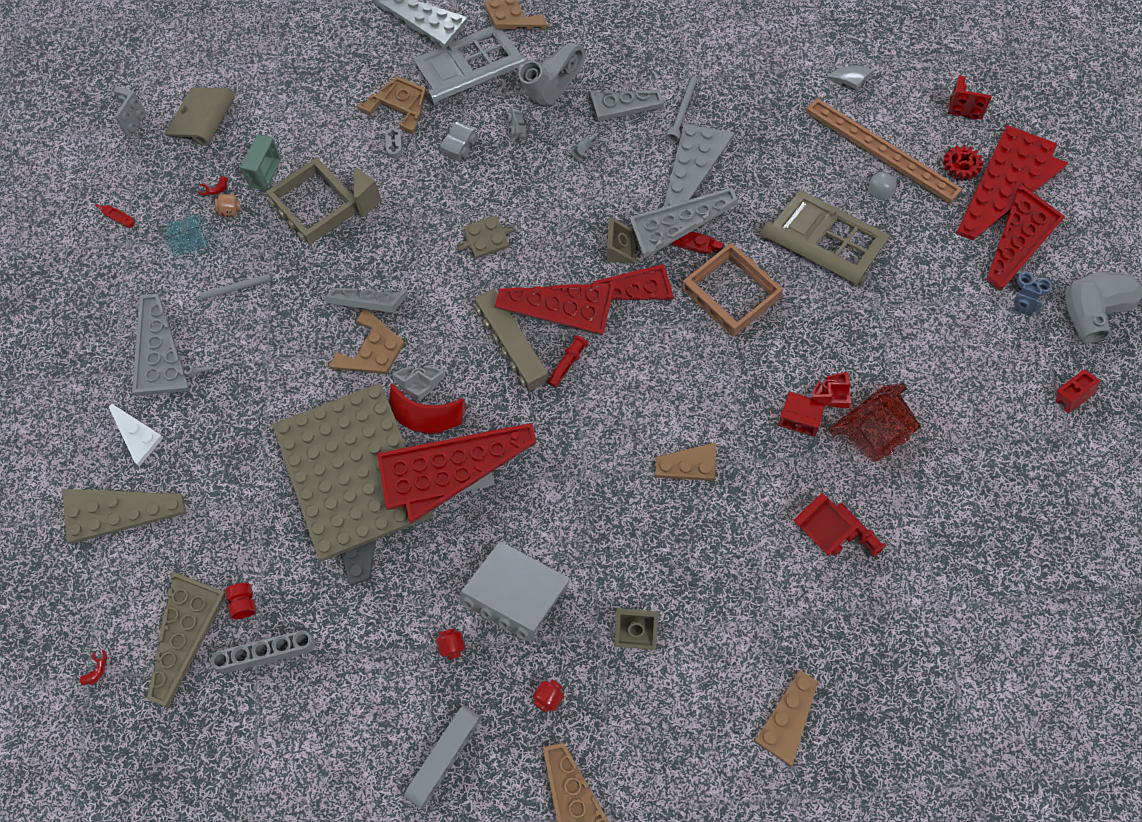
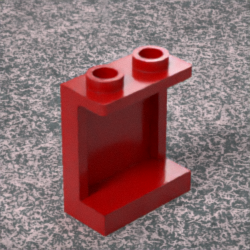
[793,492,859,557]

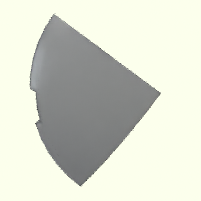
[827,66,874,90]
[392,366,445,401]

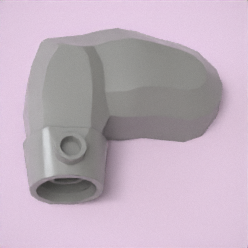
[517,43,585,106]
[1065,271,1142,343]

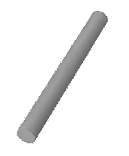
[199,274,272,300]

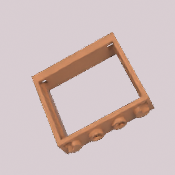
[682,243,783,337]

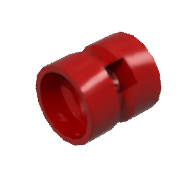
[225,583,257,620]

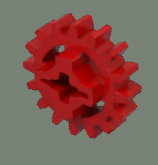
[942,145,984,181]

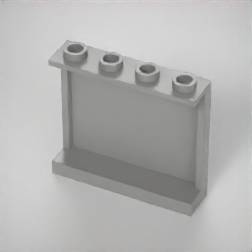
[460,541,570,642]

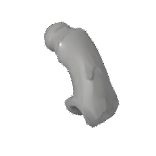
[571,134,598,160]

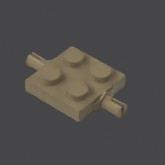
[457,215,516,259]

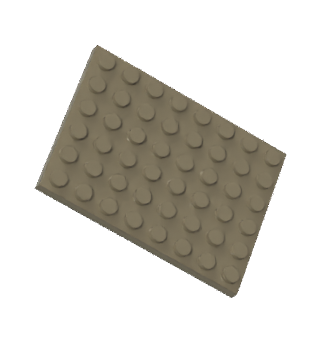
[272,383,433,562]

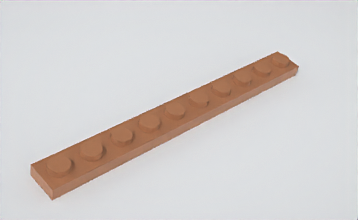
[806,98,962,204]

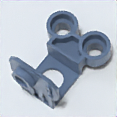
[1013,272,1052,317]

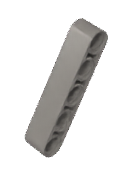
[210,630,316,673]
[404,705,482,809]

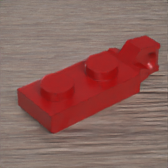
[672,231,723,255]

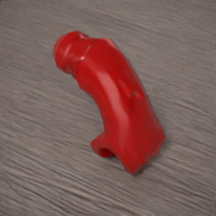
[198,176,228,196]
[80,650,108,686]

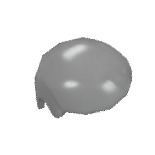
[868,172,897,200]

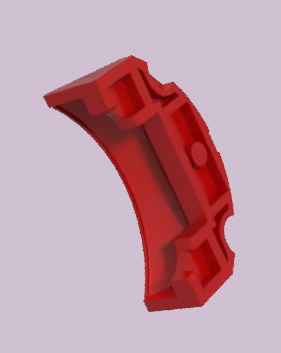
[389,383,467,434]

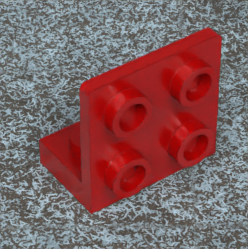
[947,75,992,120]
[778,392,825,437]

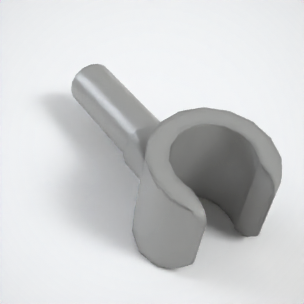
[183,364,212,378]

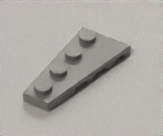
[325,288,408,313]

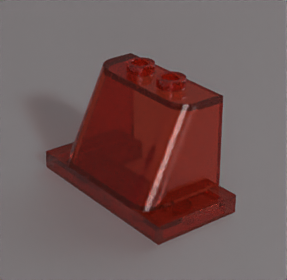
[827,383,921,461]

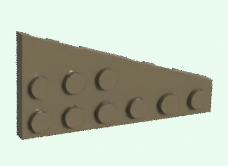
[62,489,186,544]
[147,571,226,708]

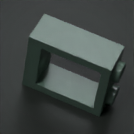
[240,134,282,191]

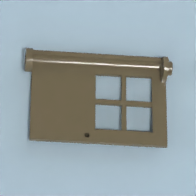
[760,190,890,287]

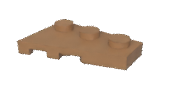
[655,442,716,481]

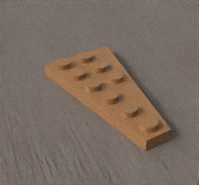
[543,743,609,822]

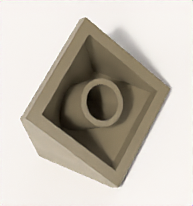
[354,168,382,217]
[607,217,637,263]
[615,608,659,650]

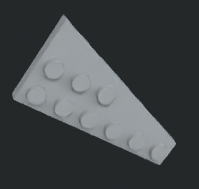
[374,0,467,49]
[664,124,735,207]
[629,187,738,258]
[132,294,190,396]

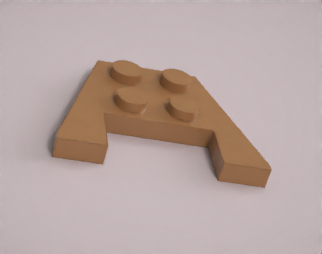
[484,0,547,29]
[357,76,427,135]
[329,308,405,374]

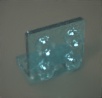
[166,215,209,257]

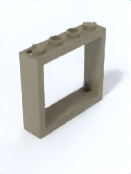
[266,157,359,245]

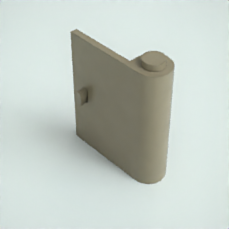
[165,87,235,146]

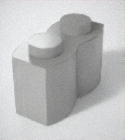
[440,121,477,162]

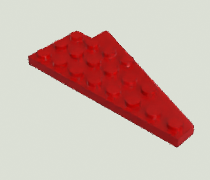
[956,125,1068,241]
[377,423,536,524]

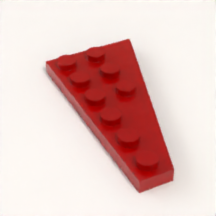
[986,184,1065,291]
[495,282,615,335]

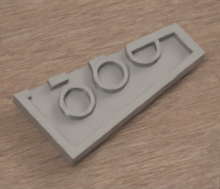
[590,90,664,121]

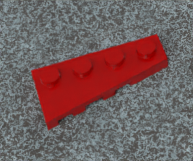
[593,264,674,300]

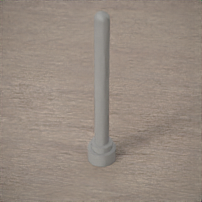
[666,77,697,143]

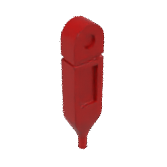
[95,204,135,228]

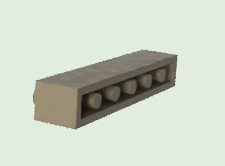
[474,288,549,391]

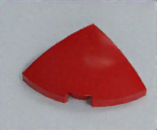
[812,372,851,409]

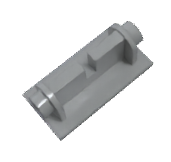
[505,105,527,143]

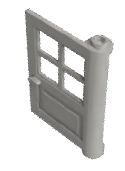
[413,26,527,106]

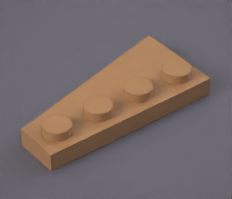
[754,670,818,767]

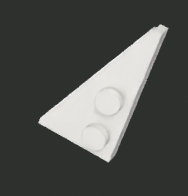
[109,404,163,467]

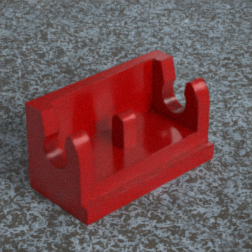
[1056,369,1100,414]

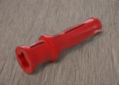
[547,335,589,388]
[837,503,887,557]

